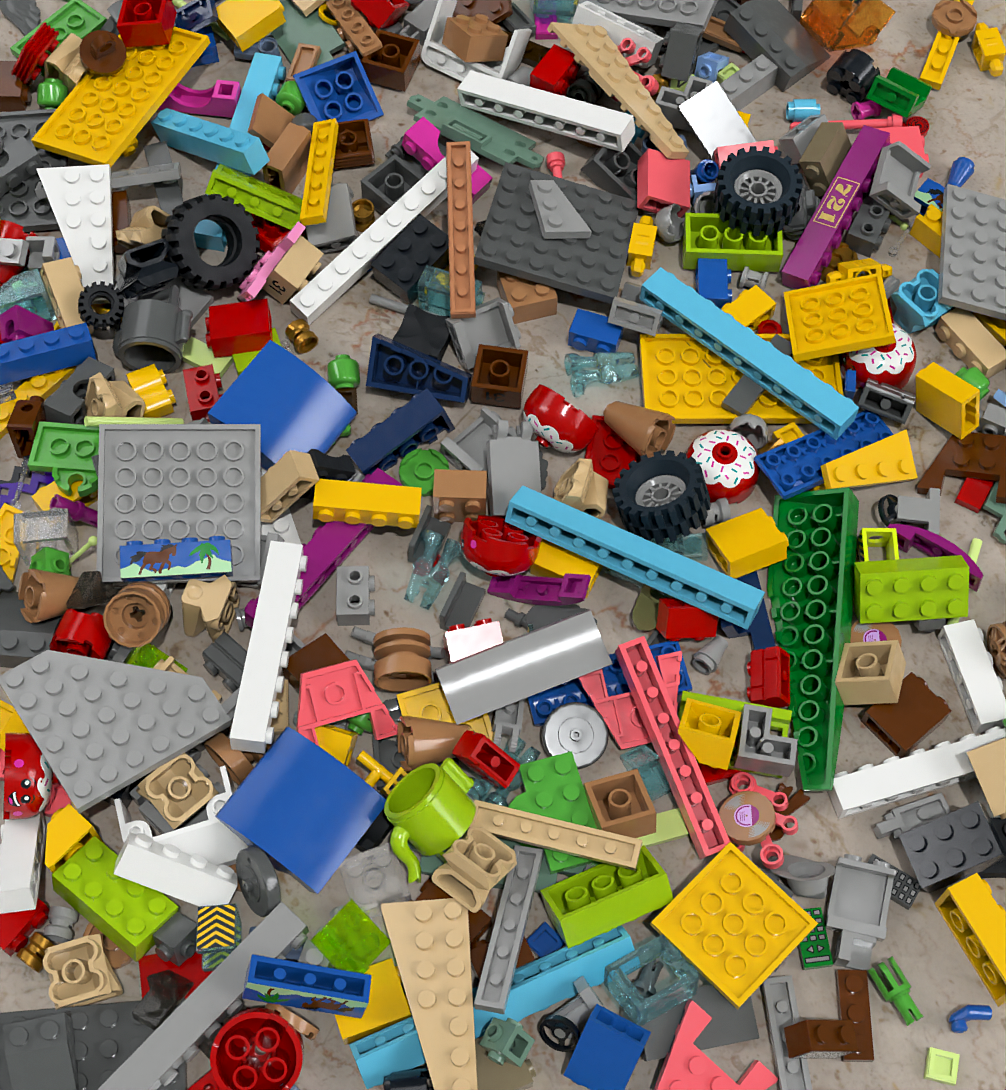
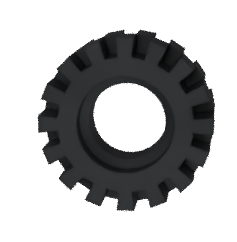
[78,281,124,331]

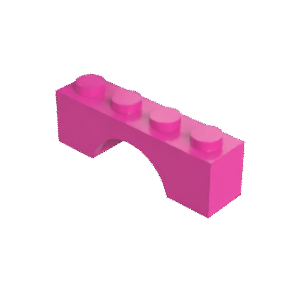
[157,80,241,118]
[401,116,493,205]

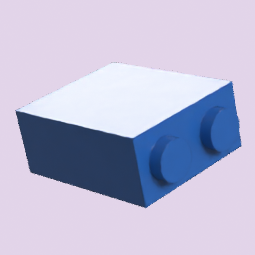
[564,1004,651,1090]

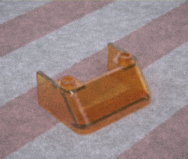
[800,0,896,52]

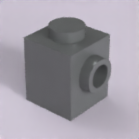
[153,912,198,967]

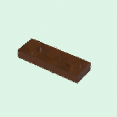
[836,970,874,1062]

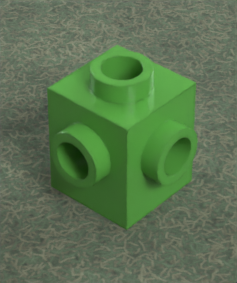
[29,547,71,575]

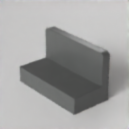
[408,505,451,568]
[440,572,486,631]

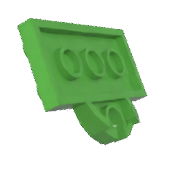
[10,0,107,76]
[27,421,99,497]
[508,751,598,875]

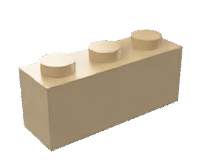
[40,257,95,334]
[935,307,1006,379]
[261,450,319,523]

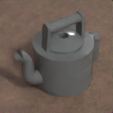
[112,285,193,374]

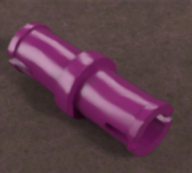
[50,494,98,528]

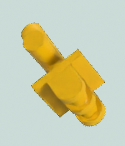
[356,750,407,797]

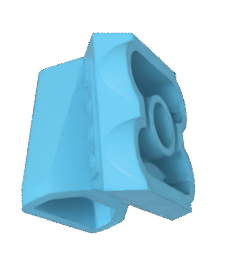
[891,269,953,334]

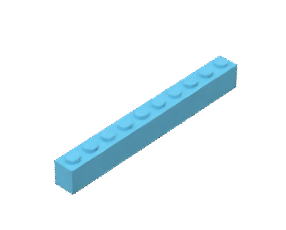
[194,52,286,252]
[640,267,859,440]
[505,485,765,630]
[349,925,639,1089]

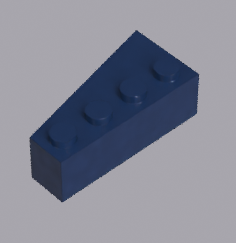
[366,333,472,403]
[346,388,455,476]

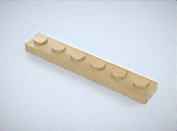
[468,799,642,871]

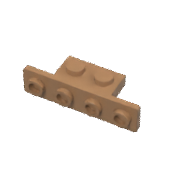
[326,0,383,60]

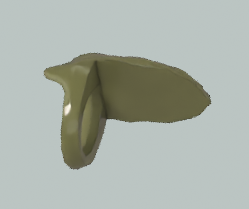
[632,584,675,631]

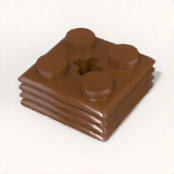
[333,119,375,169]

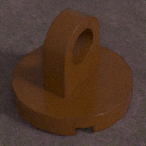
[79,30,126,77]

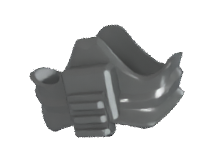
[782,173,821,240]

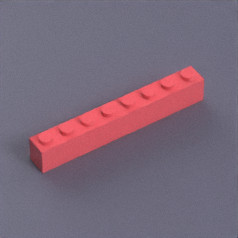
[615,636,730,860]

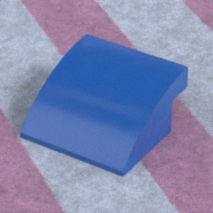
[208,340,357,470]
[215,727,386,894]

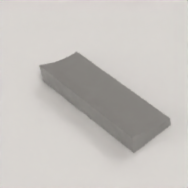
[435,609,613,725]

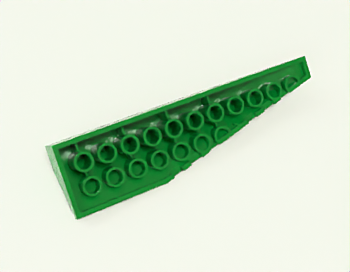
[767,487,859,791]

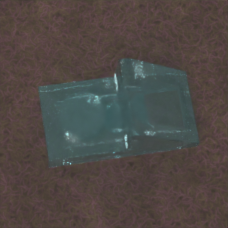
[652,533,708,561]
[619,744,671,801]

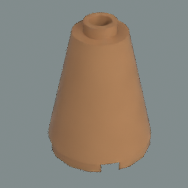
[603,401,676,458]
[18,569,99,623]
[397,716,474,772]

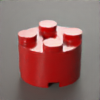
[49,609,113,660]

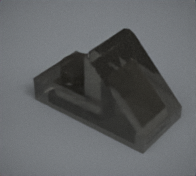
[66,571,123,609]
[132,970,193,1030]

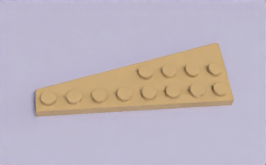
[547,22,689,159]
[381,898,478,1090]

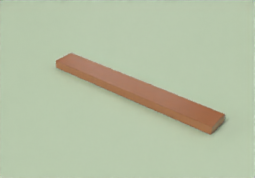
[446,141,476,319]

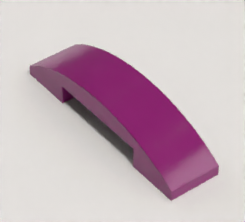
[887,524,984,592]
[487,573,591,606]

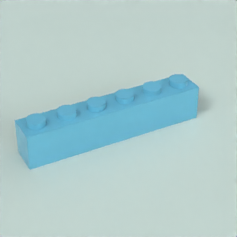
[151,108,270,175]

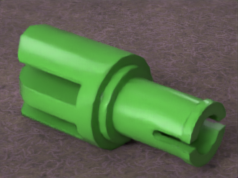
[867,956,924,1026]

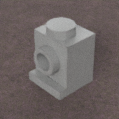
[976,402,1006,436]

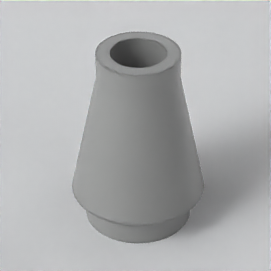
[692,636,728,675]

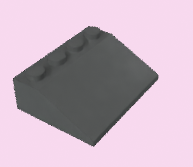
[723,0,831,92]
[0,591,63,668]

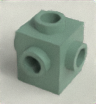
[479,1018,535,1067]

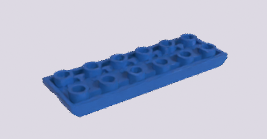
[754,410,894,500]
[527,641,693,726]

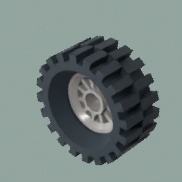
[714,146,803,236]
[613,450,711,544]

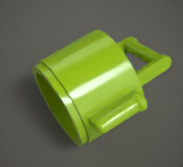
[384,758,476,883]

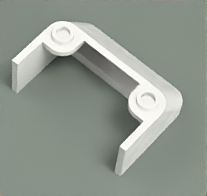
[421,0,532,81]
[114,765,249,866]

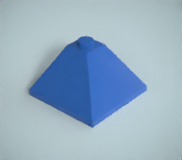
[293,51,384,122]

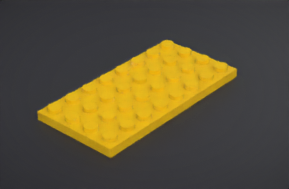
[31,27,210,168]
[639,334,844,424]

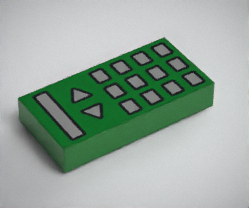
[798,907,833,970]

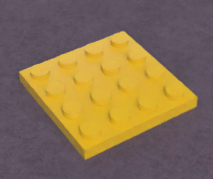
[783,273,896,362]
[650,842,818,1010]

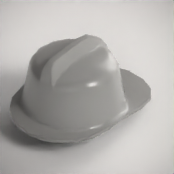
[768,855,835,899]

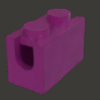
[0,304,54,343]

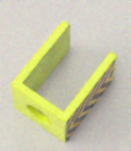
[856,528,899,562]

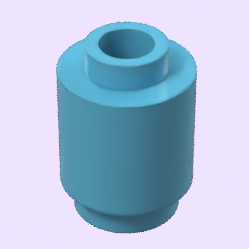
[786,99,821,122]

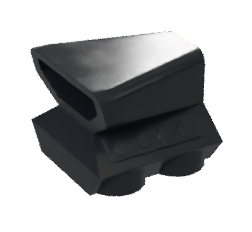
[117,238,179,300]

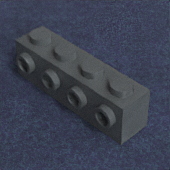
[845,189,895,258]

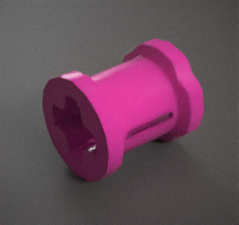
[851,99,882,120]

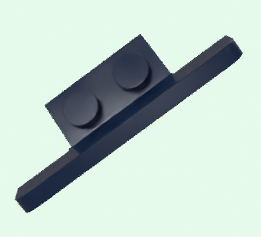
[174,0,225,32]
[719,570,776,650]

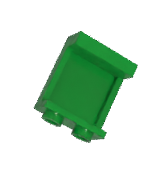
[866,67,932,118]

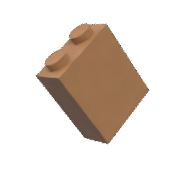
[262,122,311,194]

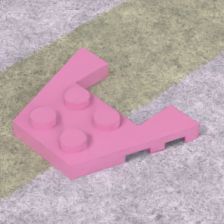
[237,221,306,302]

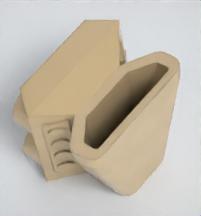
[44,33,88,95]
[116,206,170,260]
[85,372,146,417]
[553,458,609,519]
[181,575,240,643]
[136,752,218,829]
[432,827,517,913]
[43,934,123,1010]

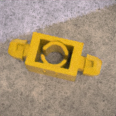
[971,22,1006,77]
[626,215,657,277]
[826,258,892,283]

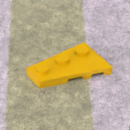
[0,503,29,583]

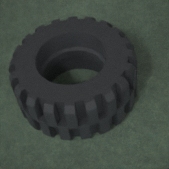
[161,194,260,291]

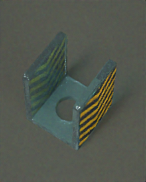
[196,903,242,972]

